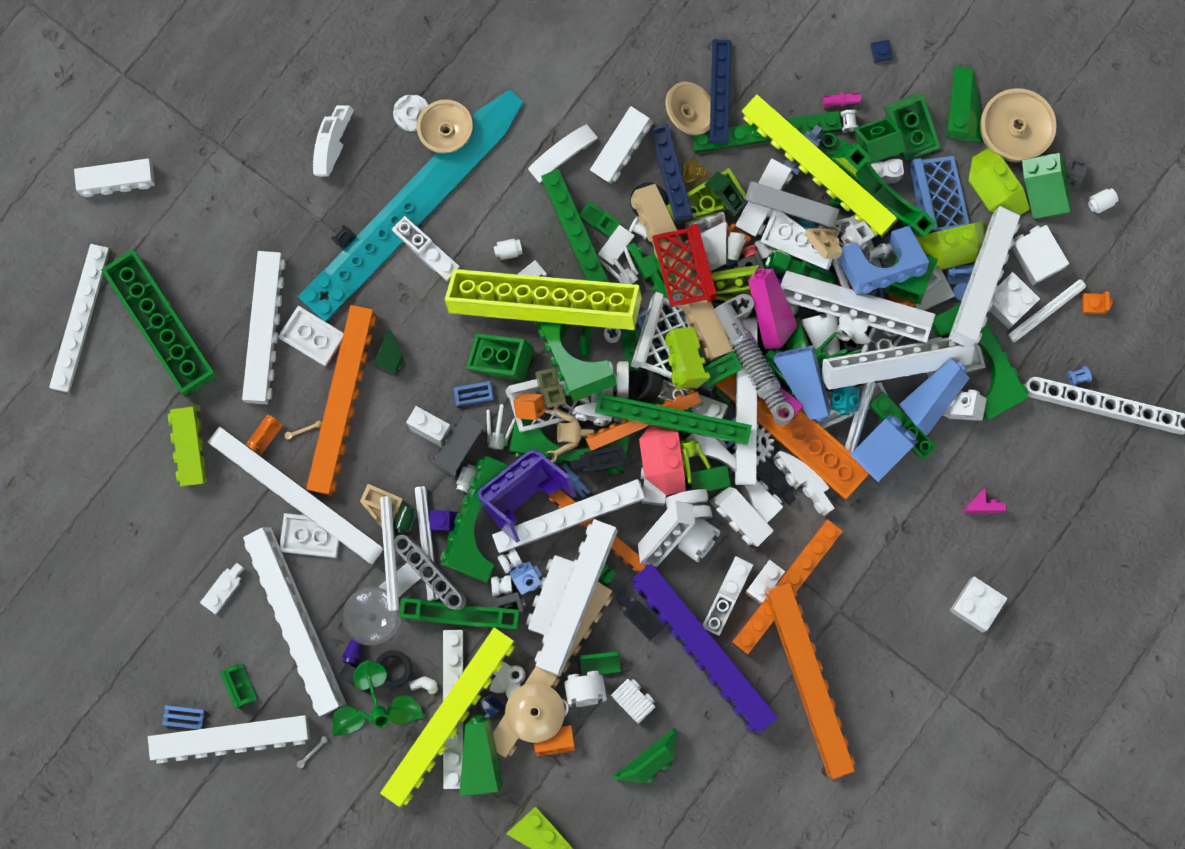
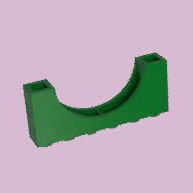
[831,143,937,237]
[931,303,1029,421]
[534,321,617,402]
[510,419,630,475]
[440,456,509,583]

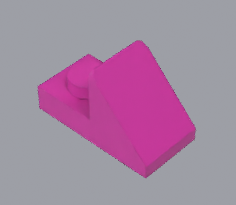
[963,488,1006,513]

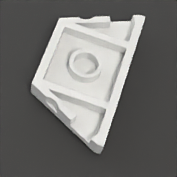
[683,222,728,271]

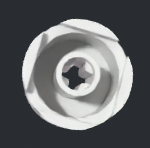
[678,517,720,562]
[564,671,607,707]

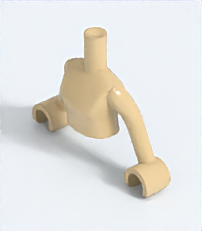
[545,406,594,462]

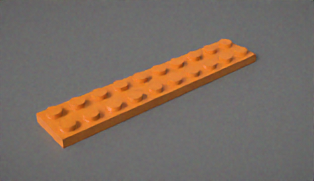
[708,352,869,500]

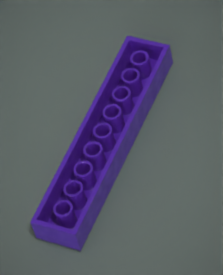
[632,563,778,734]

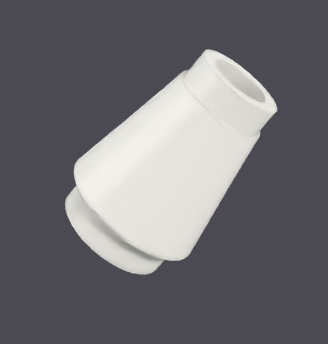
[727,232,746,260]

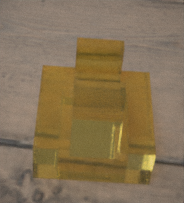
[684,159,705,183]

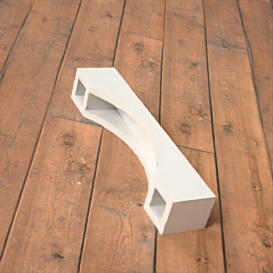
[687,434,783,523]

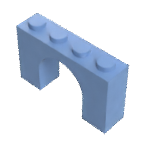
[837,226,929,295]

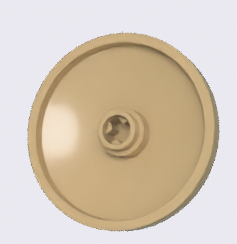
[980,88,1057,162]

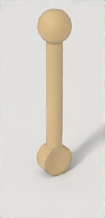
[285,421,322,440]

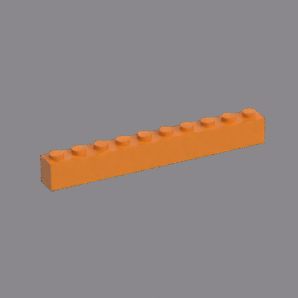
[306,305,377,497]
[764,582,855,779]

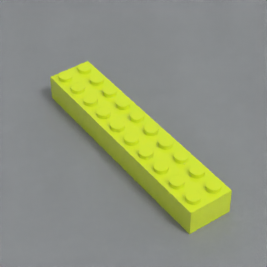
[445,269,642,330]

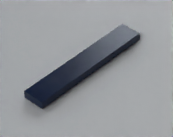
[709,39,731,144]
[650,124,693,222]

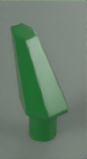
[577,327,591,359]

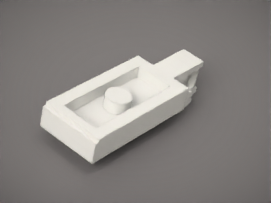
[200,563,245,615]

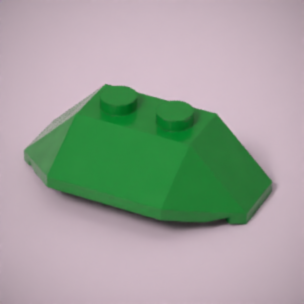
[612,728,677,784]

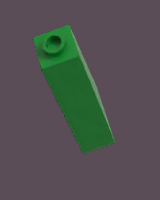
[460,715,503,796]

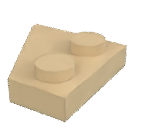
[804,228,842,259]
[360,484,404,527]

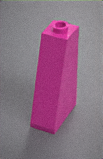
[748,268,798,349]

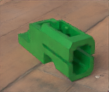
[627,243,677,299]
[764,249,837,284]

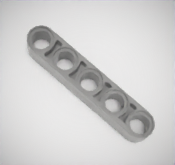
[744,181,839,228]
[393,535,466,610]

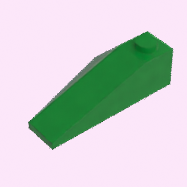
[944,66,982,143]

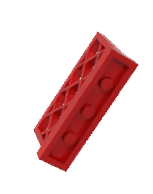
[652,224,717,307]

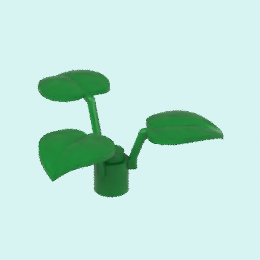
[332,660,423,736]

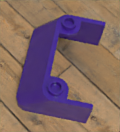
[478,450,576,543]

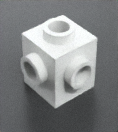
[840,221,875,251]

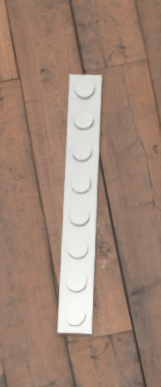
[49,244,110,393]
[443,630,464,789]

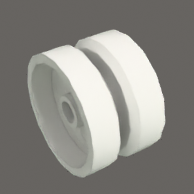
[601,361,628,399]
[665,489,712,520]

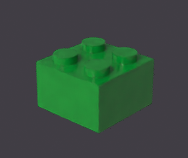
[854,117,905,163]

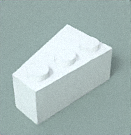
[709,487,774,547]

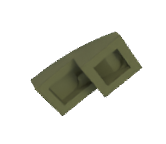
[535,368,566,408]

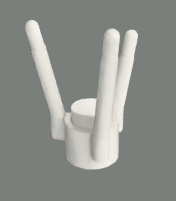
[598,243,639,284]
[486,404,515,450]

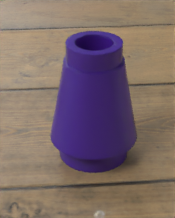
[342,636,363,667]

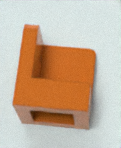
[513,393,545,420]

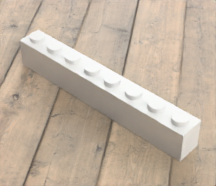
[949,206,1020,348]
[242,251,286,405]
[781,271,935,343]
[821,338,975,389]
[492,479,646,553]
[535,519,618,676]
[148,715,311,764]

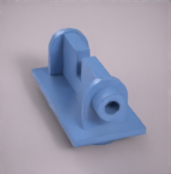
[946,264,975,284]

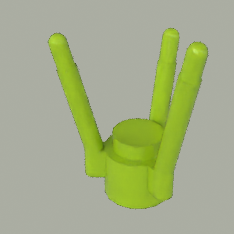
[680,438,711,484]

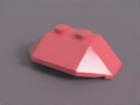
[639,425,686,495]

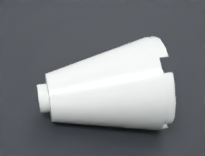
[801,313,840,357]

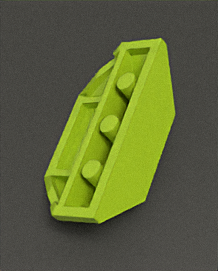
[968,148,1030,215]
[916,221,986,270]

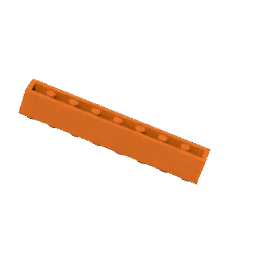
[731,519,843,655]

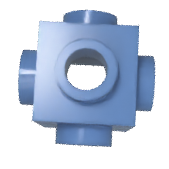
[509,561,542,595]

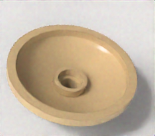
[666,82,711,135]
[417,100,473,153]
[505,683,565,743]

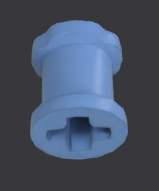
[1067,366,1092,386]

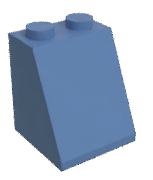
[850,414,918,482]

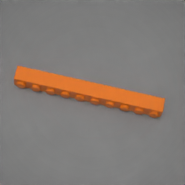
[585,389,702,451]
[548,490,647,573]

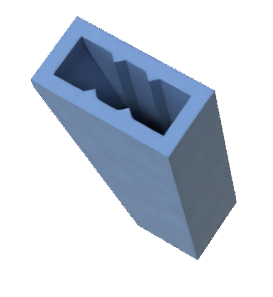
[774,345,831,421]
[899,358,970,435]

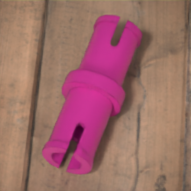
[822,92,861,108]

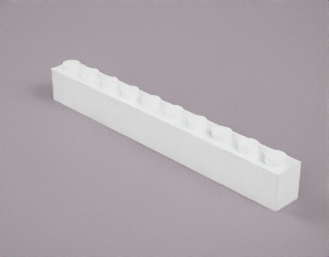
[243,527,347,716]

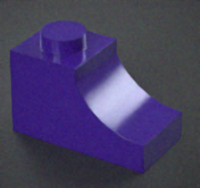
[430,510,460,533]

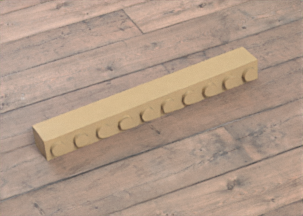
[631,184,733,364]
[493,582,613,758]

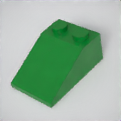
[883,93,941,162]
[1022,153,1071,220]
[466,333,535,383]

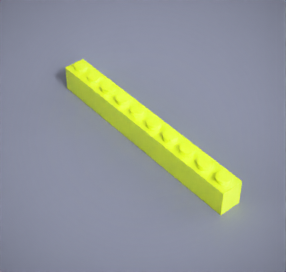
[742,95,898,237]
[380,628,515,807]

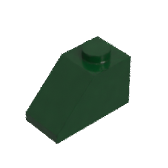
[704,171,747,216]
[373,329,405,376]

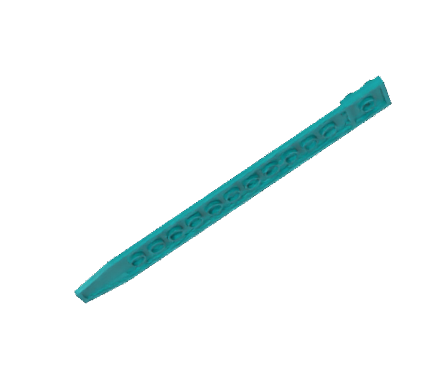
[298,90,524,323]

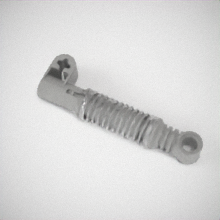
[714,294,794,426]

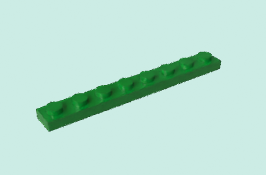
[691,111,842,153]
[595,393,752,445]

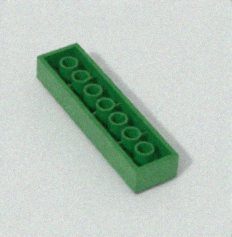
[101,249,218,398]

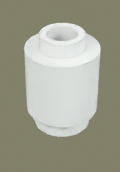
[1088,188,1118,213]
[494,239,522,261]
[456,464,477,494]

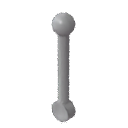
[297,736,329,768]

